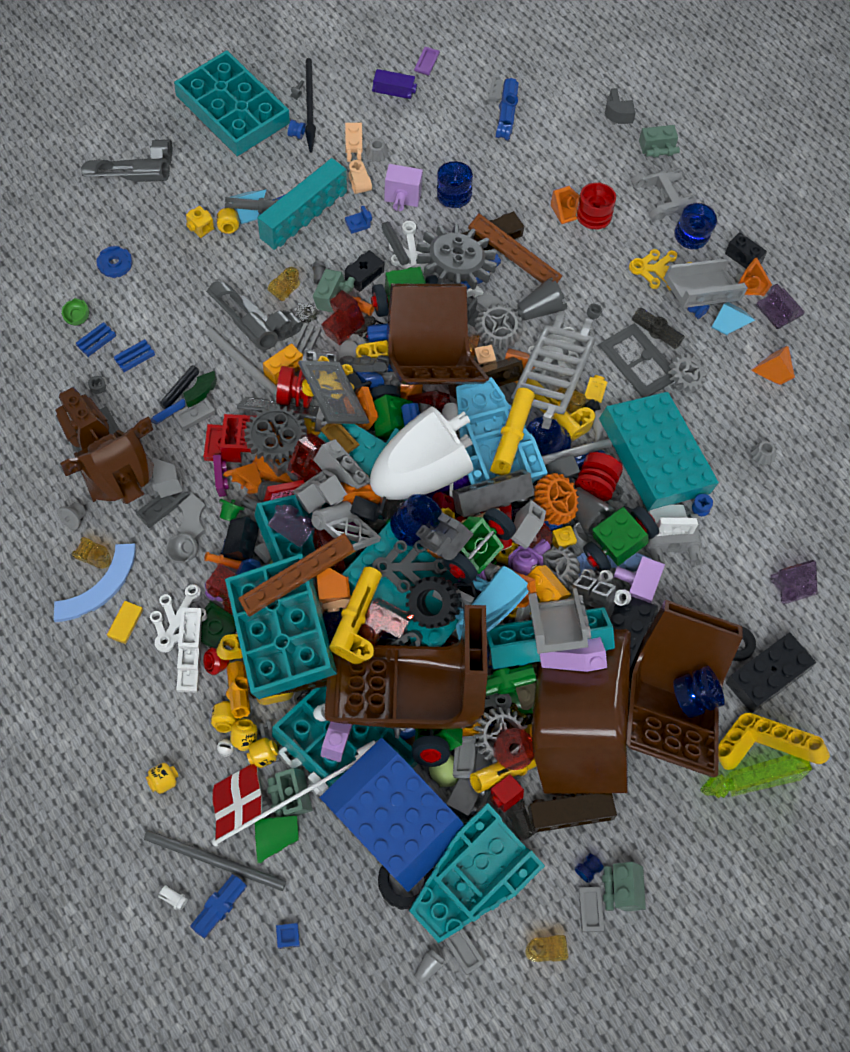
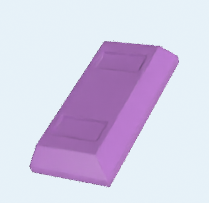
[414,47,440,76]

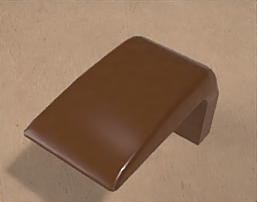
[387,284,489,385]
[626,599,743,777]
[325,605,488,729]
[532,629,631,794]

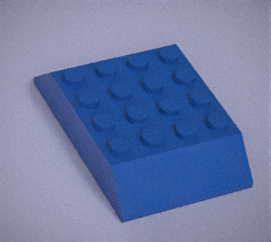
[319,737,464,892]

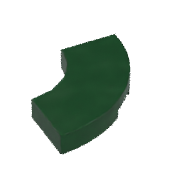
[183,371,217,408]

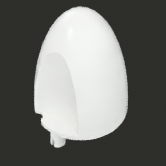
[370,406,474,500]

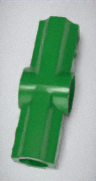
[486,664,536,696]

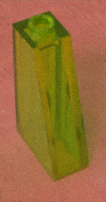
[724,754,812,797]

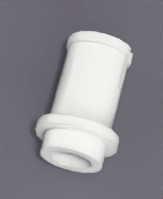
[158,885,188,910]

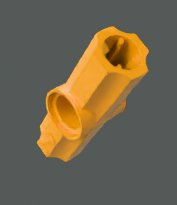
[226,661,250,719]

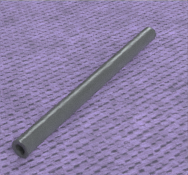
[144,830,286,891]

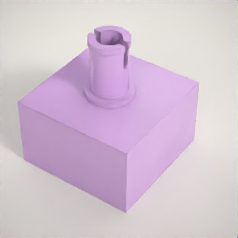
[384,164,423,211]
[613,556,665,603]

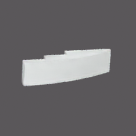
[176,608,202,693]

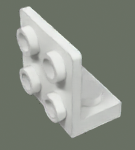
[648,505,698,536]

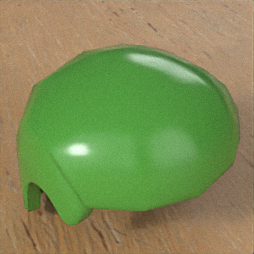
[61,298,90,326]

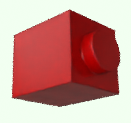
[490,774,524,812]

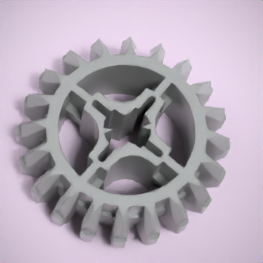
[475,303,523,351]
[542,546,581,591]
[473,707,529,763]

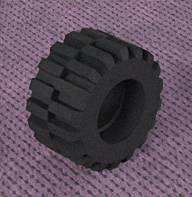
[406,576,462,629]

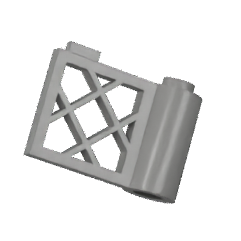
[311,501,381,551]

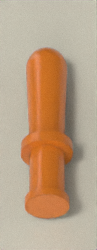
[204,552,242,569]

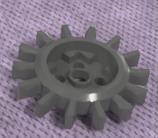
[416,224,497,290]

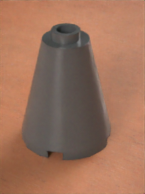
[516,277,567,320]
[574,487,616,538]

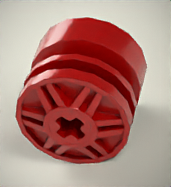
[577,183,616,229]
[276,366,313,409]
[575,452,623,501]

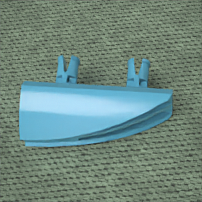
[455,566,529,640]

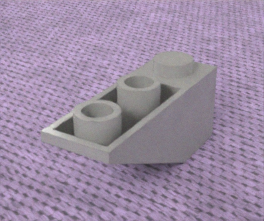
[313,439,370,489]

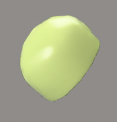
[429,755,459,787]

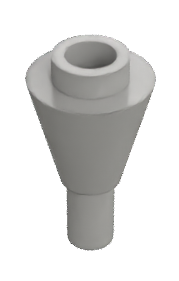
[593,410,604,442]

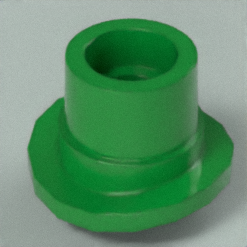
[219,499,245,521]

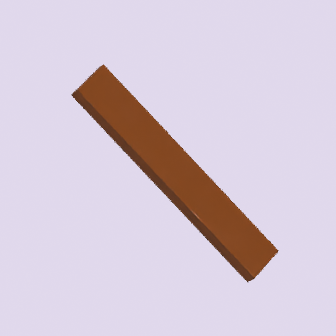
[468,214,563,283]
[238,533,356,617]

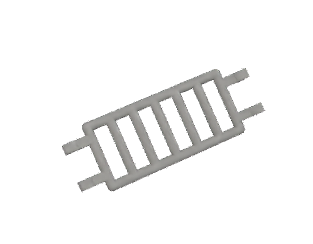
[511,311,595,429]

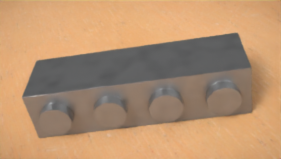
[452,469,534,518]
[446,739,506,820]

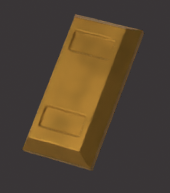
[320,424,359,454]

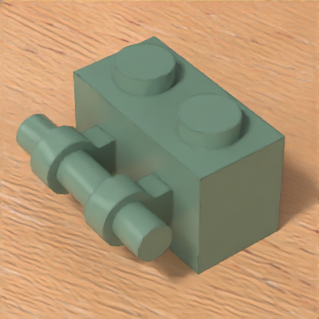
[639,125,680,158]
[313,269,355,313]
[267,768,313,817]
[602,862,646,911]

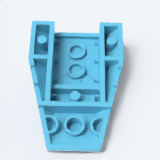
[456,377,548,485]

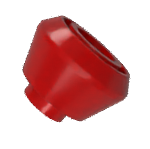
[203,648,229,675]

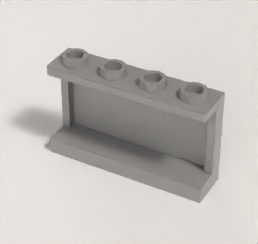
[664,259,748,308]
[528,588,591,654]

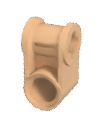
[348,160,372,194]

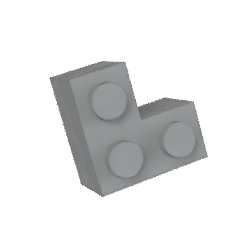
[292,469,347,513]

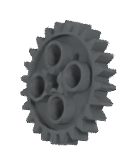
[244,405,307,464]

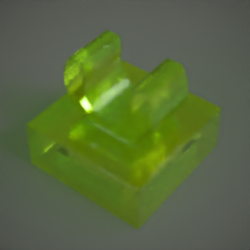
[700,774,729,798]

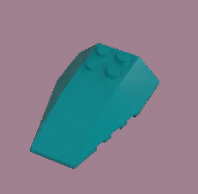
[409,803,545,943]

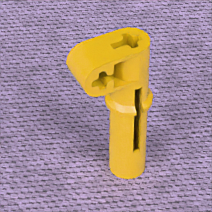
[516,378,595,442]
[490,388,535,476]
[329,567,382,664]
[470,723,537,793]

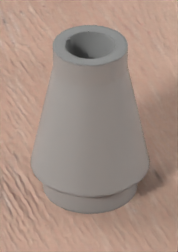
[414,949,445,984]

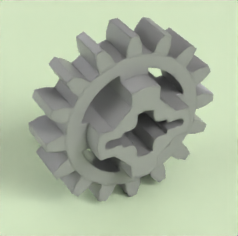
[668,354,706,393]

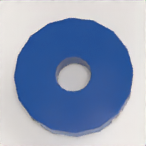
[96,246,133,278]

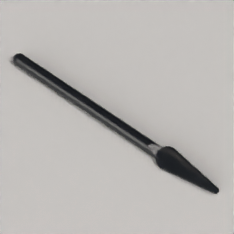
[305,58,316,153]

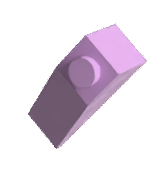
[540,637,607,672]
[321,722,352,762]

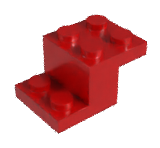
[203,414,261,463]

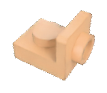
[474,345,496,366]

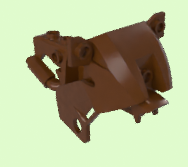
[55,387,154,504]

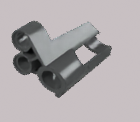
[81,139,173,182]
[206,282,303,350]

